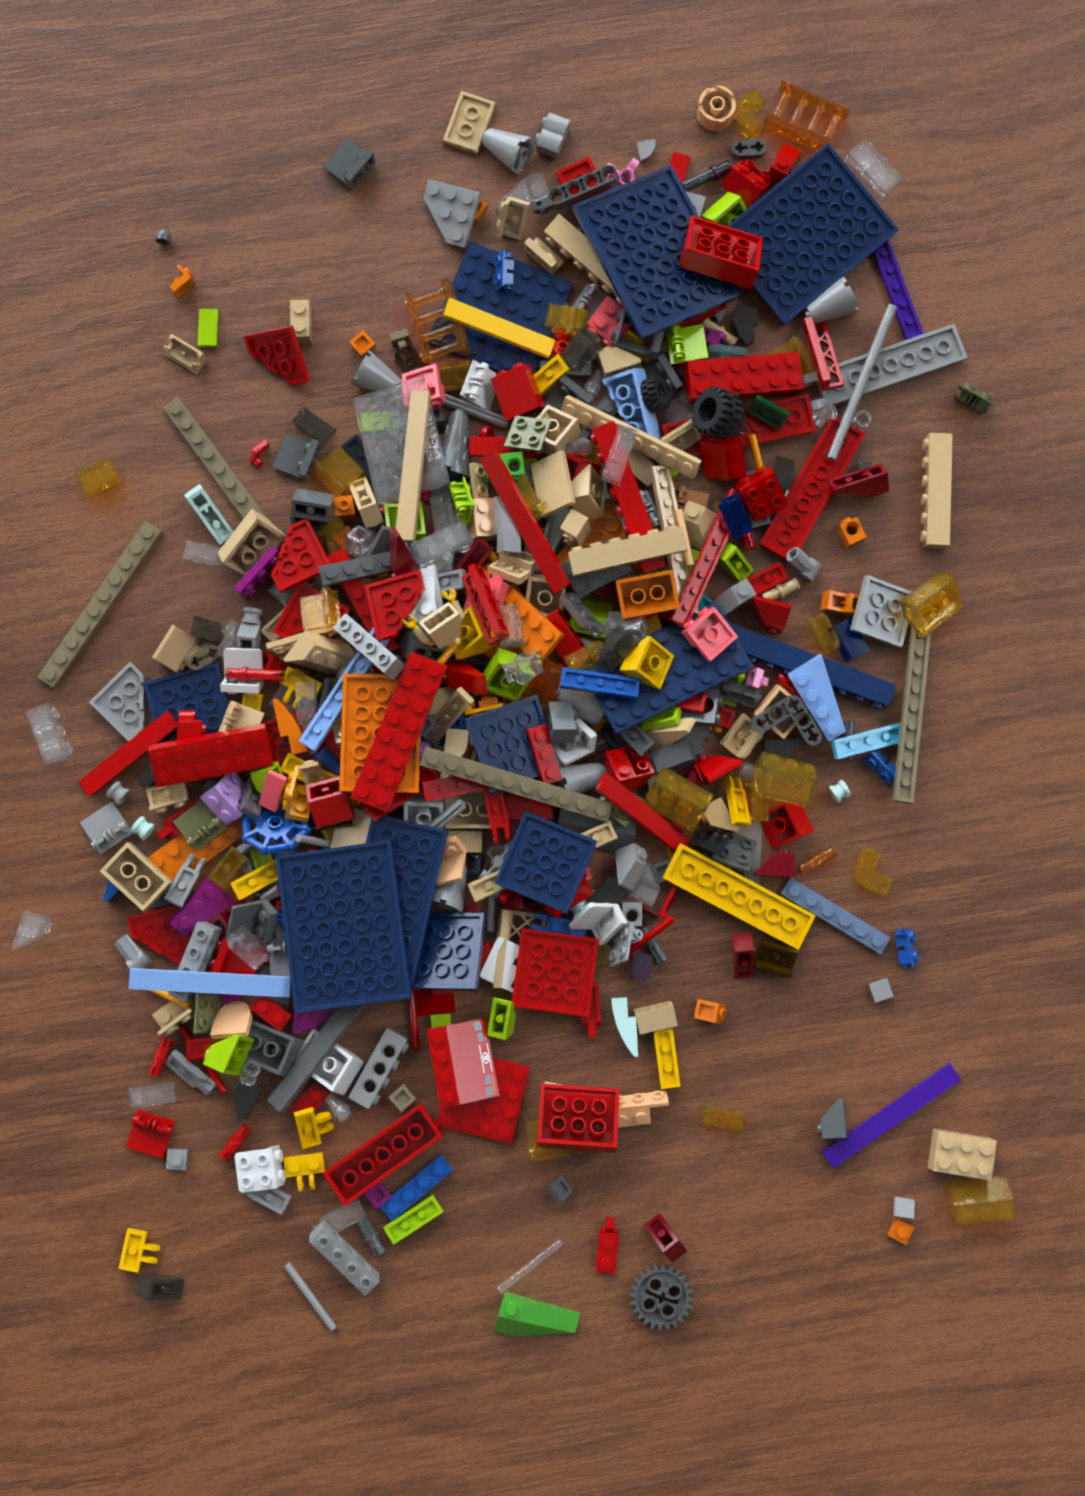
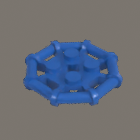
[241,804,311,855]

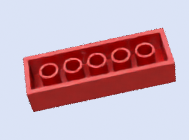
[684,352,804,404]
[148,723,274,788]
[323,1102,444,1206]

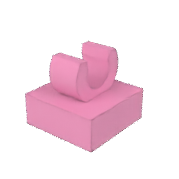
[745,668,769,689]

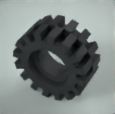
[640,375,670,413]

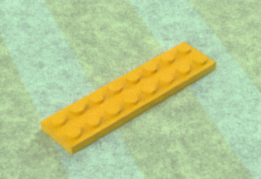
[662,843,816,950]

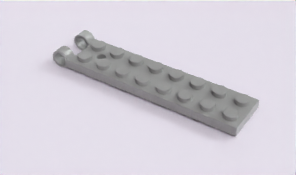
[802,324,968,414]

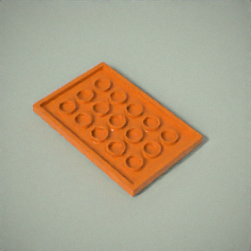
[339,674,421,793]

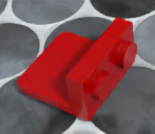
[734,466,788,521]
[209,937,263,975]

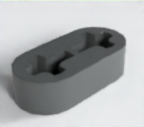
[731,139,767,160]

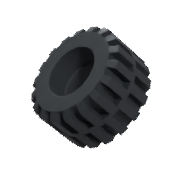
[692,386,743,439]

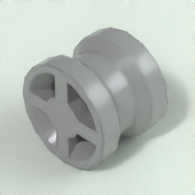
[241,607,262,625]
[106,781,131,806]

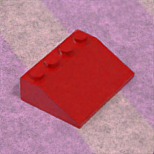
[679,215,763,289]
[536,1083,620,1153]

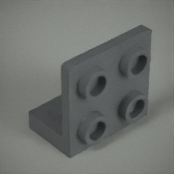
[324,139,376,190]
[644,353,683,398]
[542,374,593,411]
[273,433,322,481]
[711,829,757,878]
[226,899,278,945]

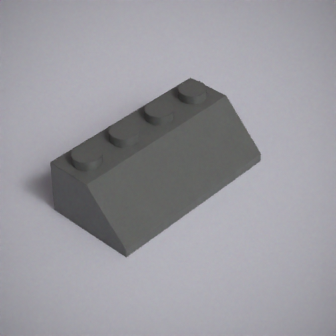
[558,808,637,852]

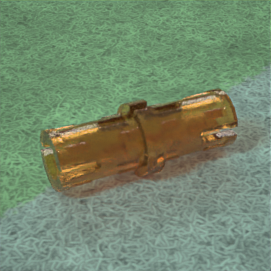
[797,846,837,875]

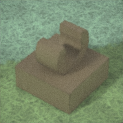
[389,328,410,353]
[389,1084,416,1112]

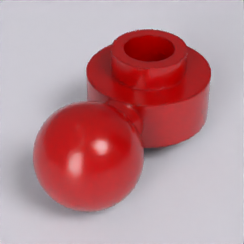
[552,329,572,360]

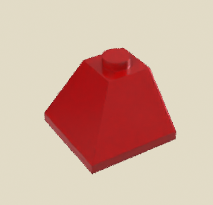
[749,595,792,635]
[697,754,743,785]
[415,990,456,1016]

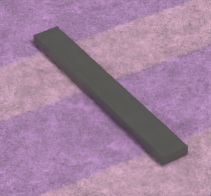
[267,1004,366,1113]

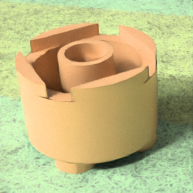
[697,86,736,132]

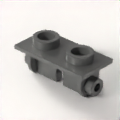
[720,680,762,709]

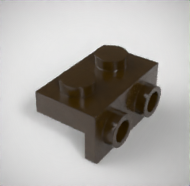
[754,939,798,978]

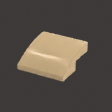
[487,550,538,585]

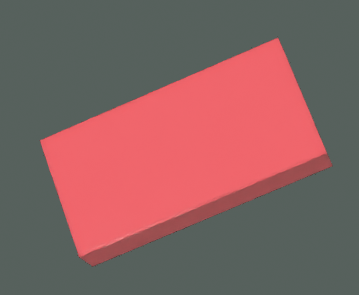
[259,770,287,812]

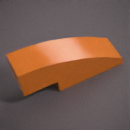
[820,590,859,617]
[272,698,309,755]

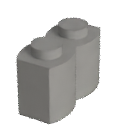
[534,112,570,159]

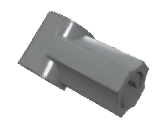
[786,547,822,583]
[114,934,152,969]

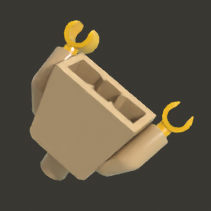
[402,587,465,649]

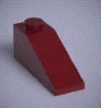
[827,463,889,497]
[390,526,424,578]

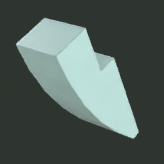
[611,997,638,1057]

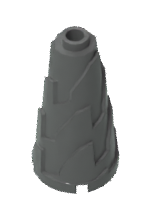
[432,409,470,485]

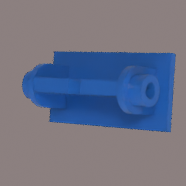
[494,249,514,292]
[862,749,896,786]
[895,927,919,968]

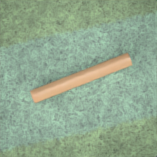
[675,509,694,567]

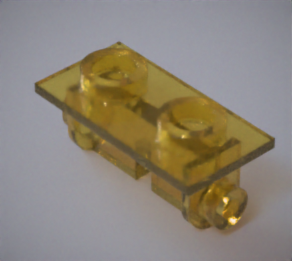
[808,612,840,654]
[564,641,606,670]

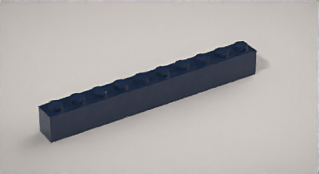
[728,622,897,709]

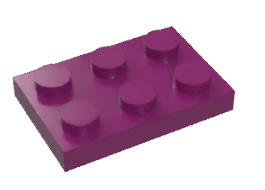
[234,545,279,601]

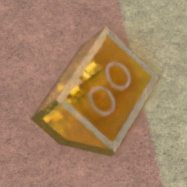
[900,571,963,638]
[753,752,817,808]
[643,766,714,832]
[947,1176,1016,1225]

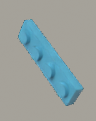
[831,723,900,759]

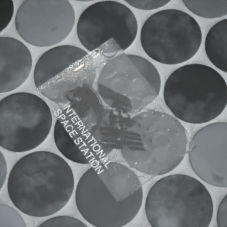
[353,375,450,506]

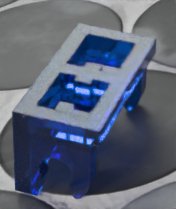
[718,492,753,539]
[828,617,870,664]

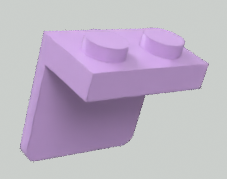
[200,773,246,826]

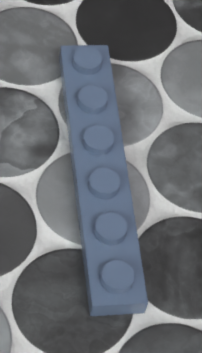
[780,877,890,954]

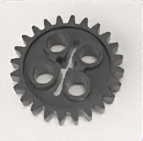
[629,1263,694,1330]

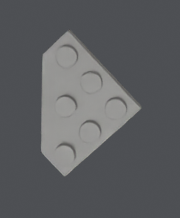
[423,179,482,249]
[89,662,145,741]

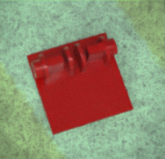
[126,1109,175,1159]

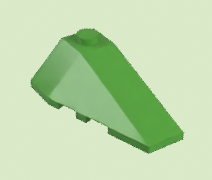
[494,1291,580,1336]

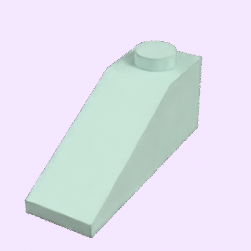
[184,484,233,545]

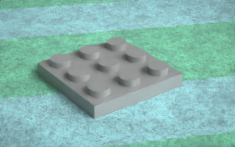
[850,575,916,648]

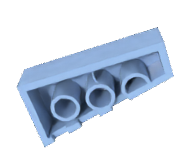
[602,368,661,440]
[788,654,846,741]

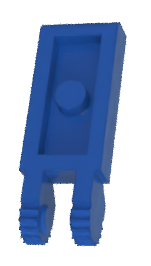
[531,913,586,937]

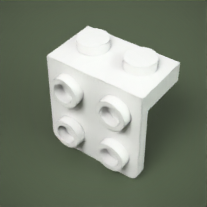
[220,648,264,695]
[554,716,597,765]
[569,902,627,945]
[235,1145,286,1193]

